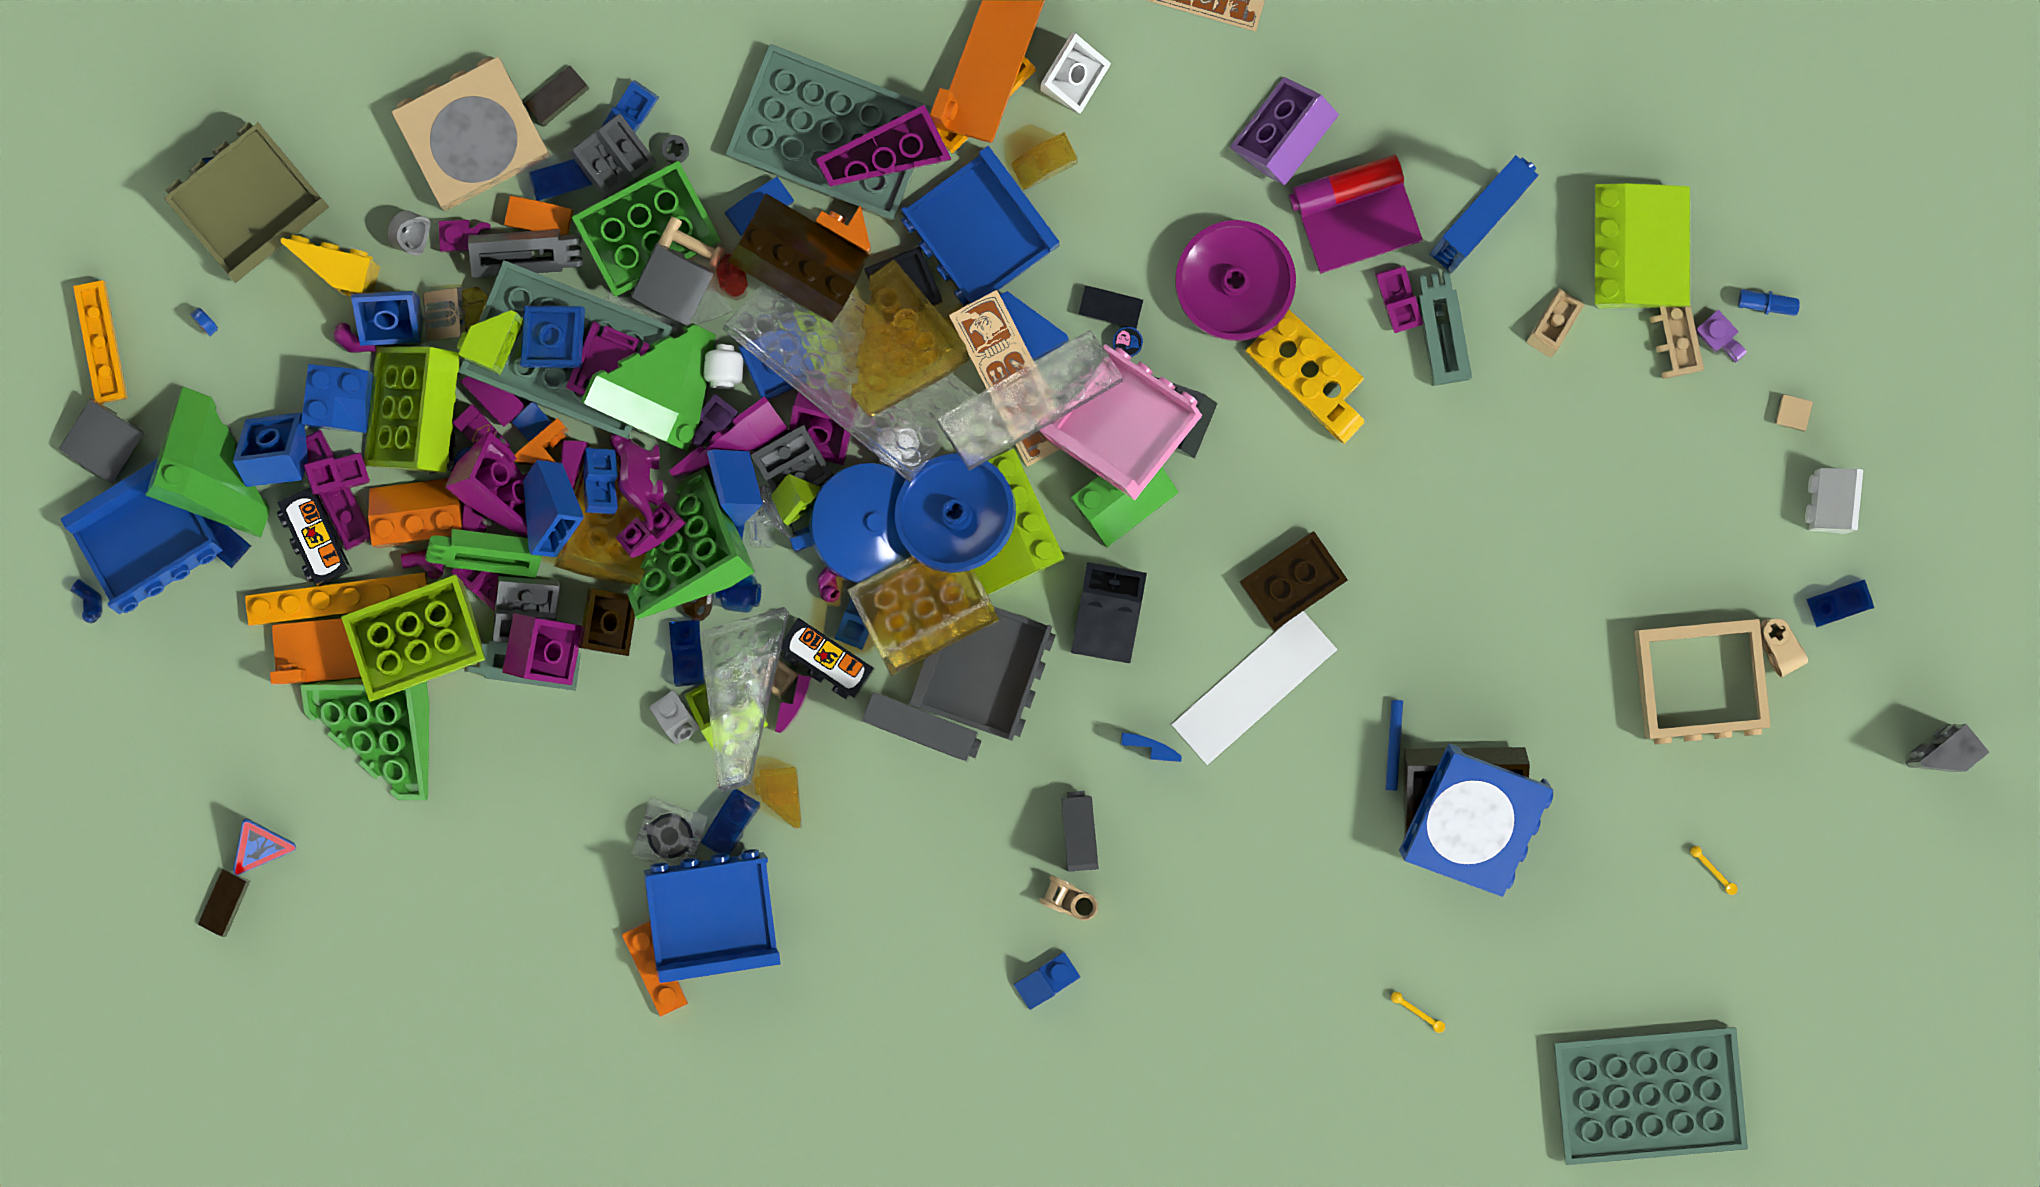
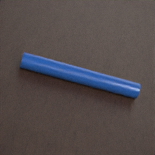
[1385,700,1403,791]

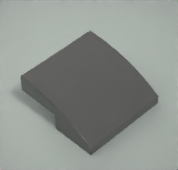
[569,113,656,200]
[631,243,714,325]
[59,398,144,484]
[751,425,833,492]
[492,576,559,642]

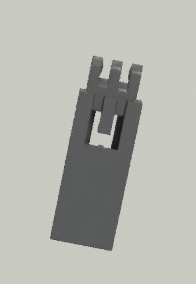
[468,229,583,278]

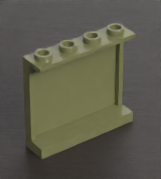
[164,121,329,283]

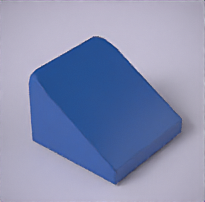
[512,402,552,442]

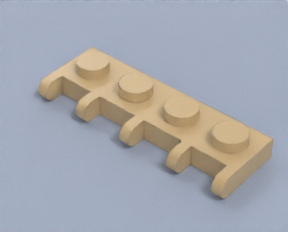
[1650,304,1704,379]

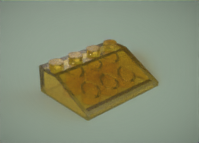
[847,556,1000,676]

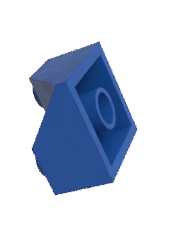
[301,364,373,434]

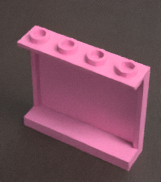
[1038,344,1202,500]

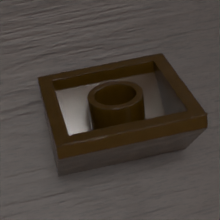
[578,588,635,656]

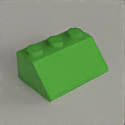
[1071,467,1179,547]

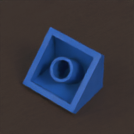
[707,450,763,527]

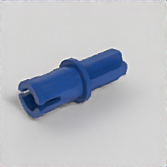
[1738,289,1800,316]

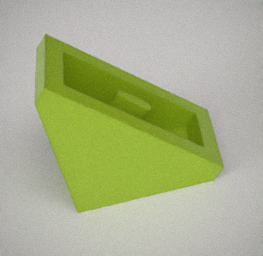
[771,474,821,526]

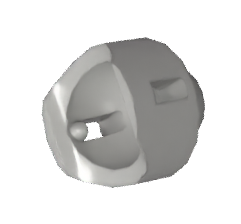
[388,210,431,256]

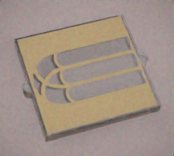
[423,287,466,342]

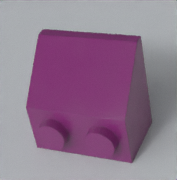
[789,383,860,465]
[502,613,582,685]

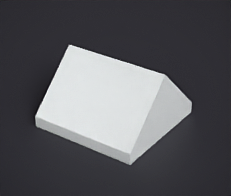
[1040,32,1111,114]

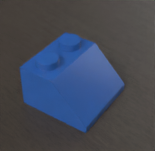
[351,291,423,346]
[233,412,308,487]

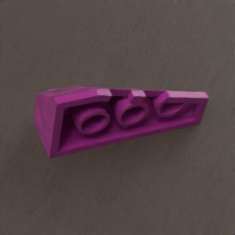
[669,396,789,478]
[445,432,528,538]

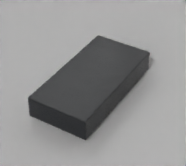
[1078,285,1143,329]

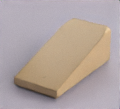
[1526,288,1585,357]

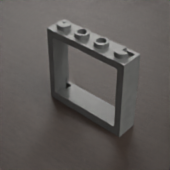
[862,692,982,762]

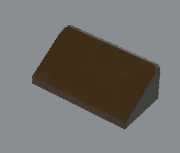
[524,66,590,127]
[198,869,251,937]

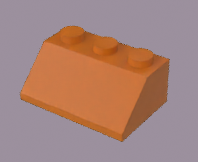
[368,478,464,548]

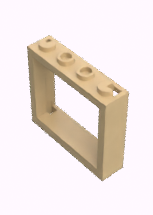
[1634,619,1771,745]

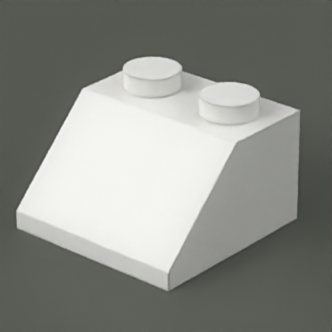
[1805,468,1863,534]

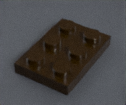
[1239,531,1348,631]

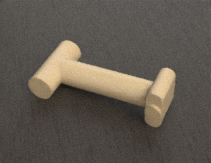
[658,216,724,267]

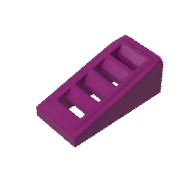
[561,440,589,491]

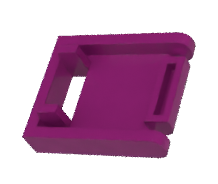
[566,321,650,396]

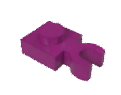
[438,220,491,253]

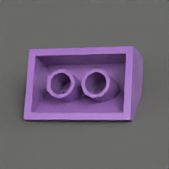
[1230,77,1339,185]

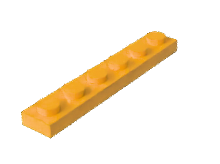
[245,572,428,626]

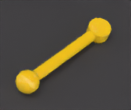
[1690,845,1738,895]
[1391,992,1445,1033]

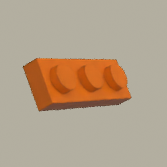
[621,921,688,1017]

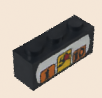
[277,488,353,586]
[778,617,875,700]

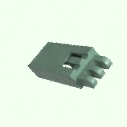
[1417,270,1472,386]
[464,641,581,691]

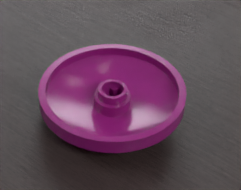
[1175,220,1296,341]

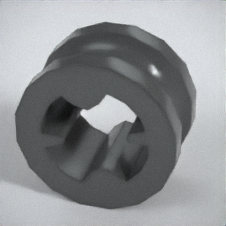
[661,135,690,164]

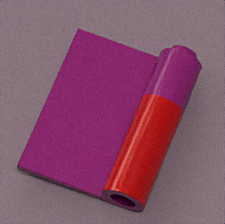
[1288,154,1423,274]

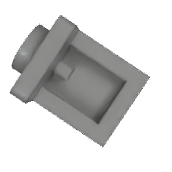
[649,690,700,744]

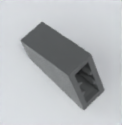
[1061,791,1099,872]

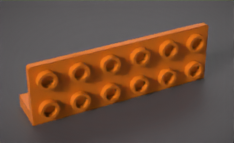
[930,0,1045,143]
[270,618,361,685]

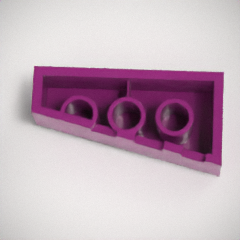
[816,105,951,188]

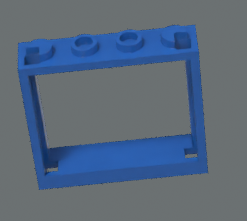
[1429,155,1539,274]

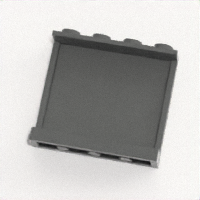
[909,590,1056,741]

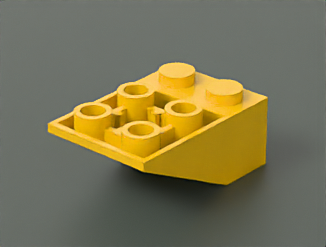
[281,235,380,297]

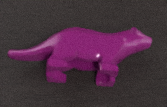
[609,433,664,531]

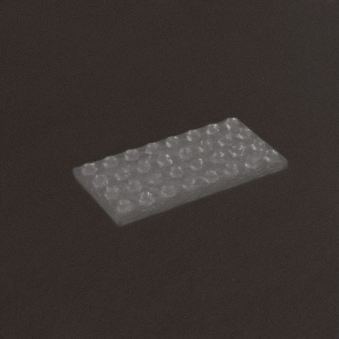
[722,283,983,482]

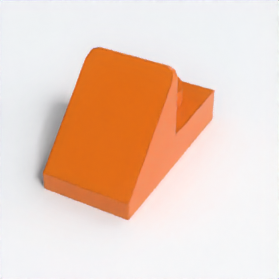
[816,206,872,254]
[514,418,569,465]

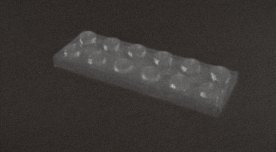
[937,330,1123,471]

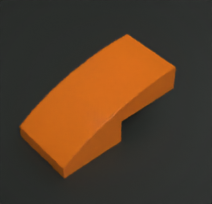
[504,196,574,236]

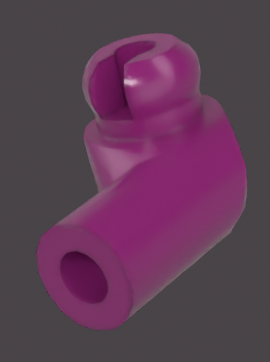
[333,323,376,353]
[401,550,444,579]
[817,566,840,603]

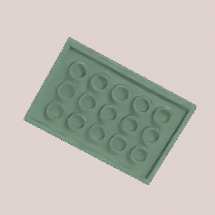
[726,44,933,221]
[459,260,673,439]
[1553,1027,1748,1165]

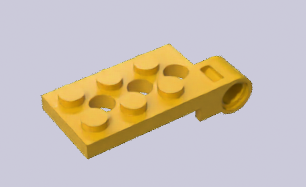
[1245,309,1365,444]

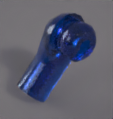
[70,579,103,623]

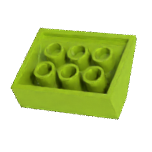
[1595,183,1690,309]
[364,347,459,473]
[969,449,1065,598]
[341,575,486,702]

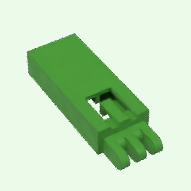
[425,529,542,577]

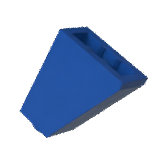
[998,290,1069,362]
[523,460,584,557]

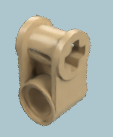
[1760,618,1808,678]
[1039,875,1098,921]

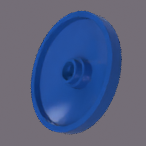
[895,453,1016,573]
[809,463,917,585]

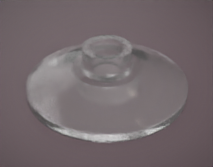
[759,485,795,539]

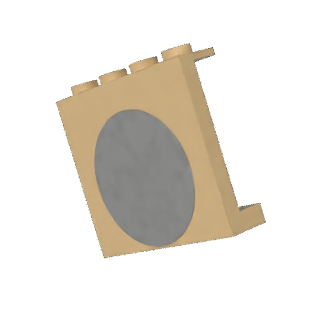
[391,56,551,211]

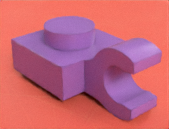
[1696,309,1747,363]
[691,394,739,448]

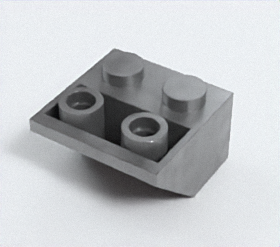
[1906,723,1990,772]

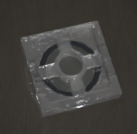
[631,797,709,866]

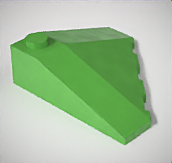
[581,323,716,451]
[145,387,270,538]
[628,467,755,620]
[300,678,429,800]

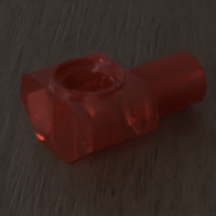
[716,254,748,302]

